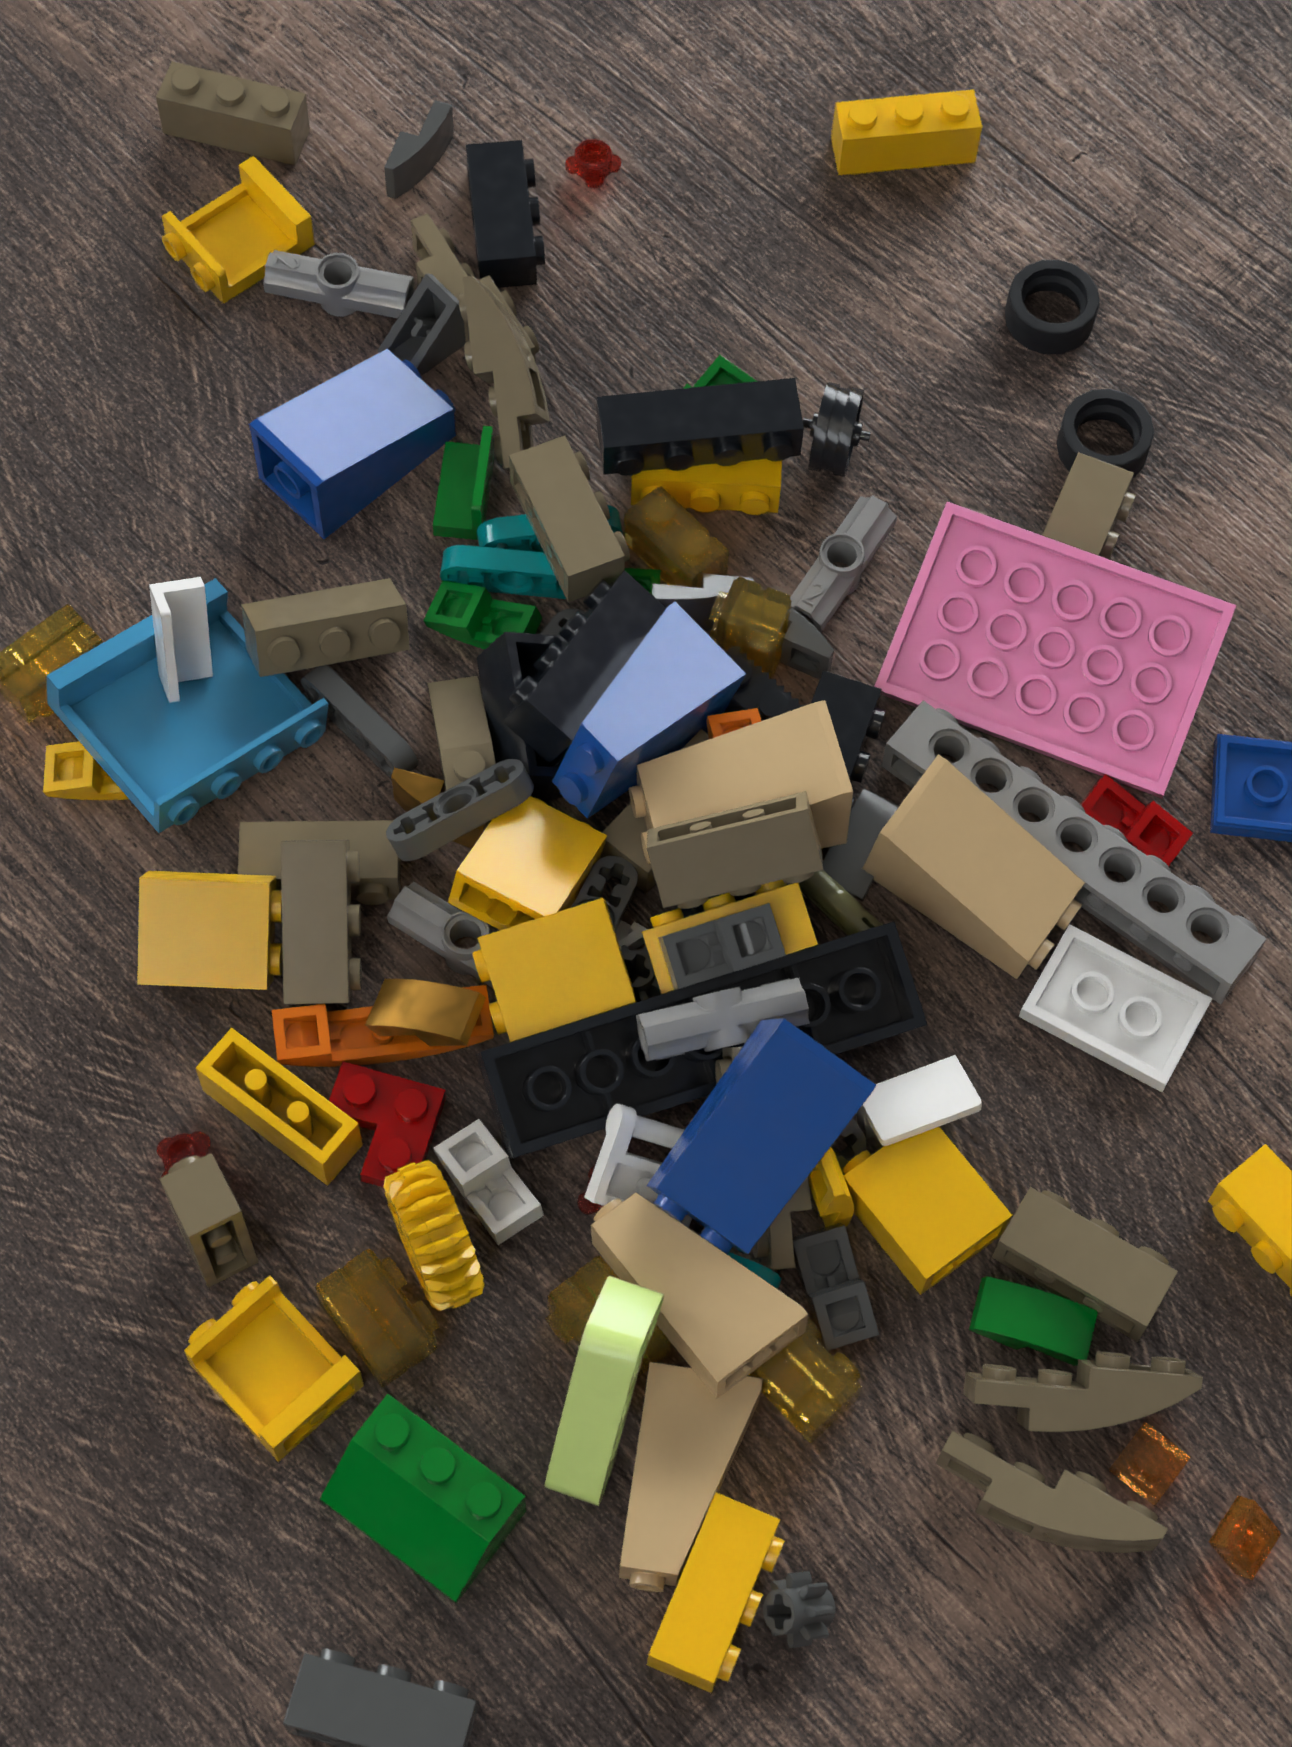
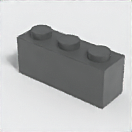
[283,1649,478,1747]

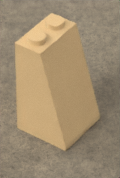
[629,700,853,864]
[862,754,1085,979]

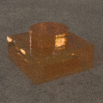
[1109,1422,1191,1506]
[1209,1495,1282,1580]

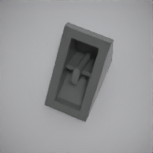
[377,274,466,376]

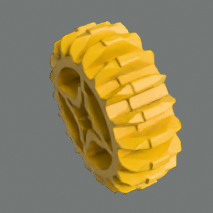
[383,1160,484,1311]

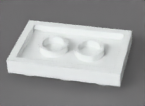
[1019,924,1213,1092]

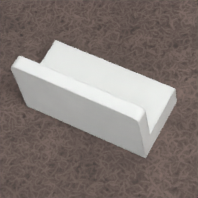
[149,577,213,703]
[857,1055,982,1146]

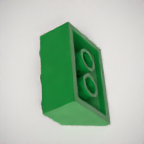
[320,1393,526,1604]

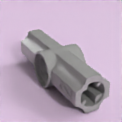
[263,250,415,318]
[786,495,897,633]
[387,881,494,988]
[636,978,809,1061]

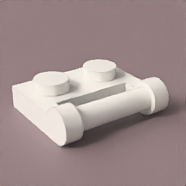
[584,1104,692,1228]

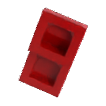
[1080,774,1193,867]

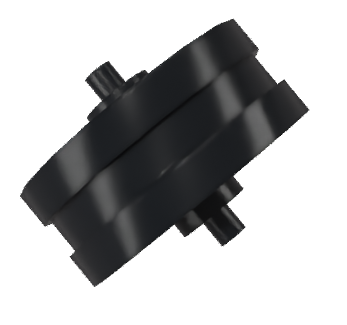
[803,382,871,477]

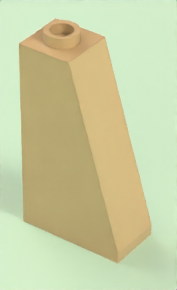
[591,1192,808,1399]
[619,1362,763,1592]

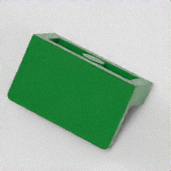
[433,425,495,540]

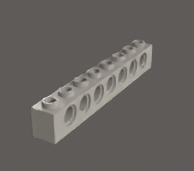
[882,701,1267,1005]

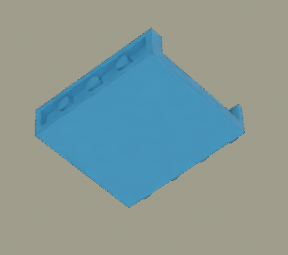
[46,578,328,833]

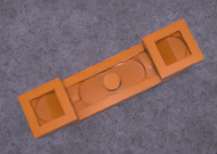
[272,985,494,1067]

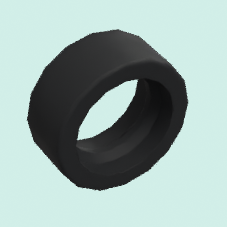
[1005,260,1100,354]
[1056,389,1154,479]

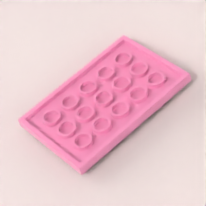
[874,501,1237,798]

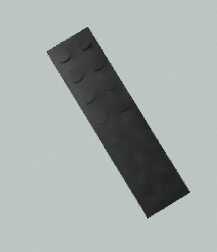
[475,921,928,1158]

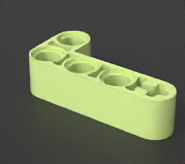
[544,1276,664,1506]

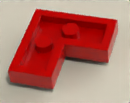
[329,1061,447,1187]

